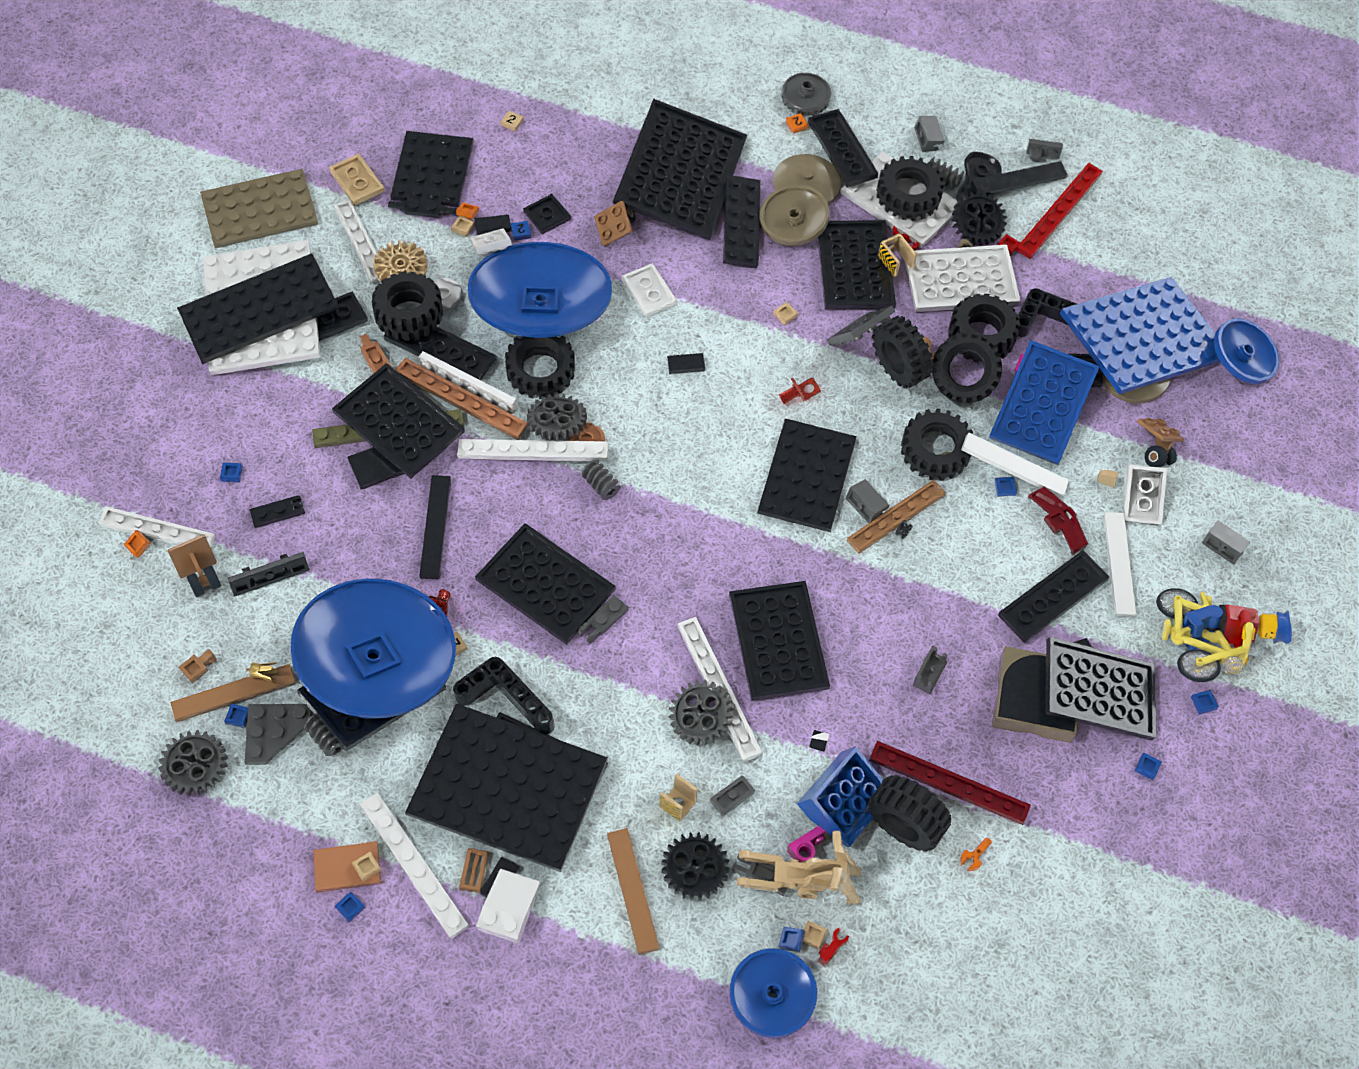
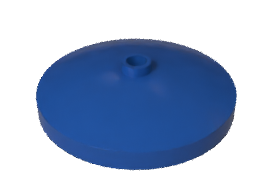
[1214,318,1279,384]
[729,948,817,1038]

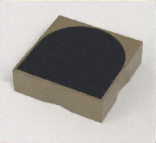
[991,646,1078,743]

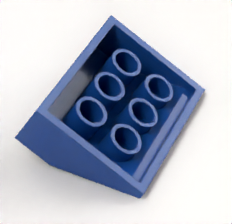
[797,746,883,847]

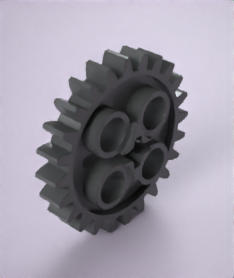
[527,394,587,441]
[668,680,734,746]
[158,730,228,796]

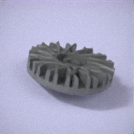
[781,72,831,116]

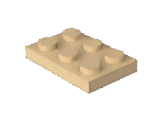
[329,154,385,206]

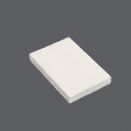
[621,263,678,318]

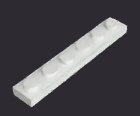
[419,352,517,413]

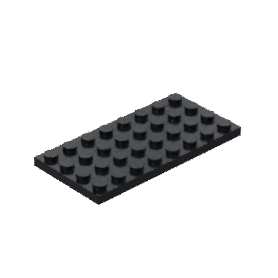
[177,253,339,364]

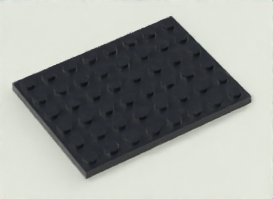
[612,98,747,240]
[405,703,608,872]

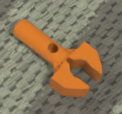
[960,837,992,871]

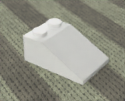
[1123,465,1167,525]
[476,869,541,944]

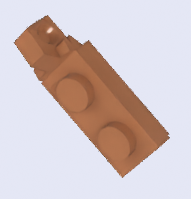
[360,333,391,374]

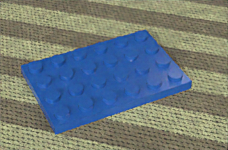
[989,340,1100,465]

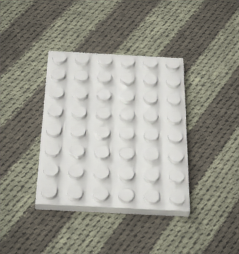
[203,240,320,375]

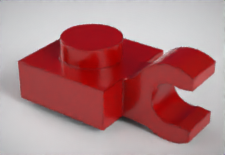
[818,928,849,967]

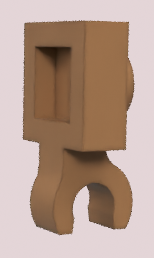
[178,649,217,684]

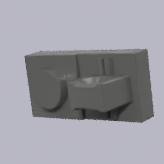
[1026,139,1063,160]

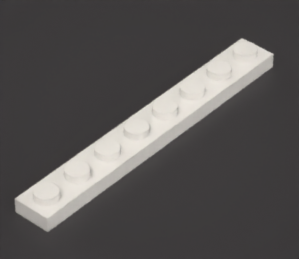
[457,439,609,462]
[677,617,762,762]
[360,792,469,939]

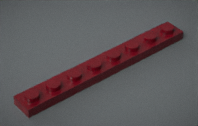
[869,741,1031,825]

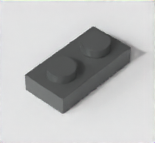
[710,775,755,817]

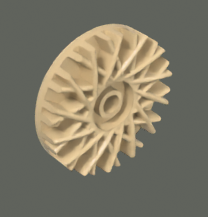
[373,240,428,283]

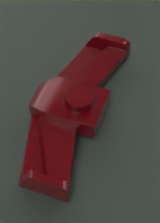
[1028,486,1088,556]

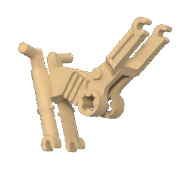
[737,831,861,905]

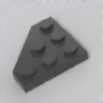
[244,704,311,765]

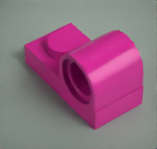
[787,826,827,863]

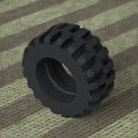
[371,271,443,341]
[948,294,1020,363]
[868,775,951,852]

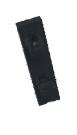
[228,552,310,597]

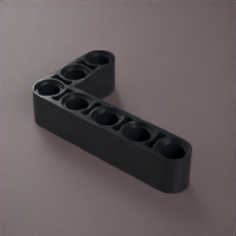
[1018,288,1077,337]
[453,657,555,735]

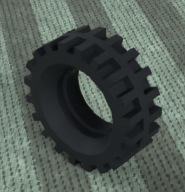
[876,156,945,221]
[872,315,934,389]
[932,332,1002,404]
[505,335,575,399]
[901,408,973,481]

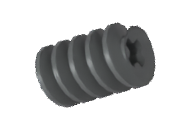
[930,156,965,189]
[582,458,621,500]
[304,714,344,756]

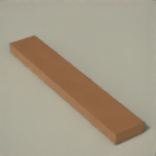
[847,480,945,554]
[170,664,296,722]
[607,828,659,955]

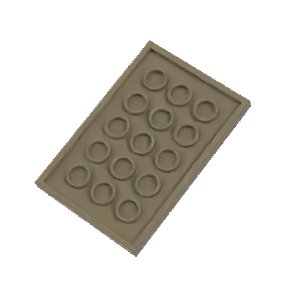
[200,168,319,248]

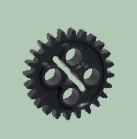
[951,191,1007,246]
[661,832,730,901]

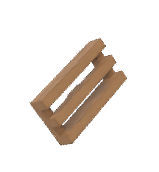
[459,848,489,893]

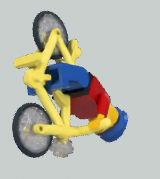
[1156,588,1292,682]

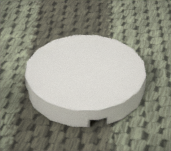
[434,278,462,310]

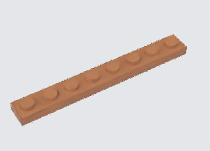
[395,358,528,440]

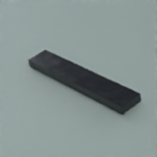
[971,161,1068,195]
[419,475,451,580]

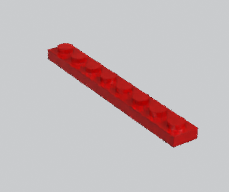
[1016,163,1103,259]

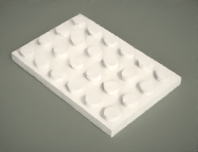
[840,152,958,248]
[905,245,1020,312]

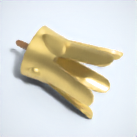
[246,662,278,683]

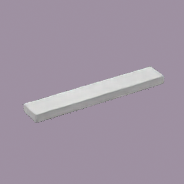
[334,199,380,284]
[961,433,1069,498]
[98,506,215,547]
[1104,512,1136,617]

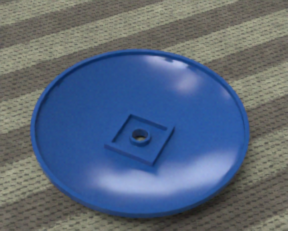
[468,242,612,338]
[291,578,456,718]

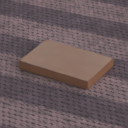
[313,841,381,893]

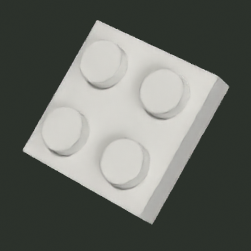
[470,228,512,255]

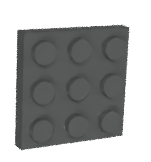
[826,306,895,346]

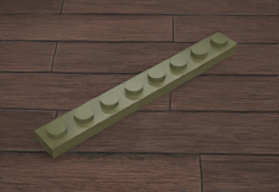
[312,409,464,448]

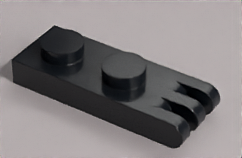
[249,495,305,528]

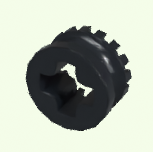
[895,520,913,539]

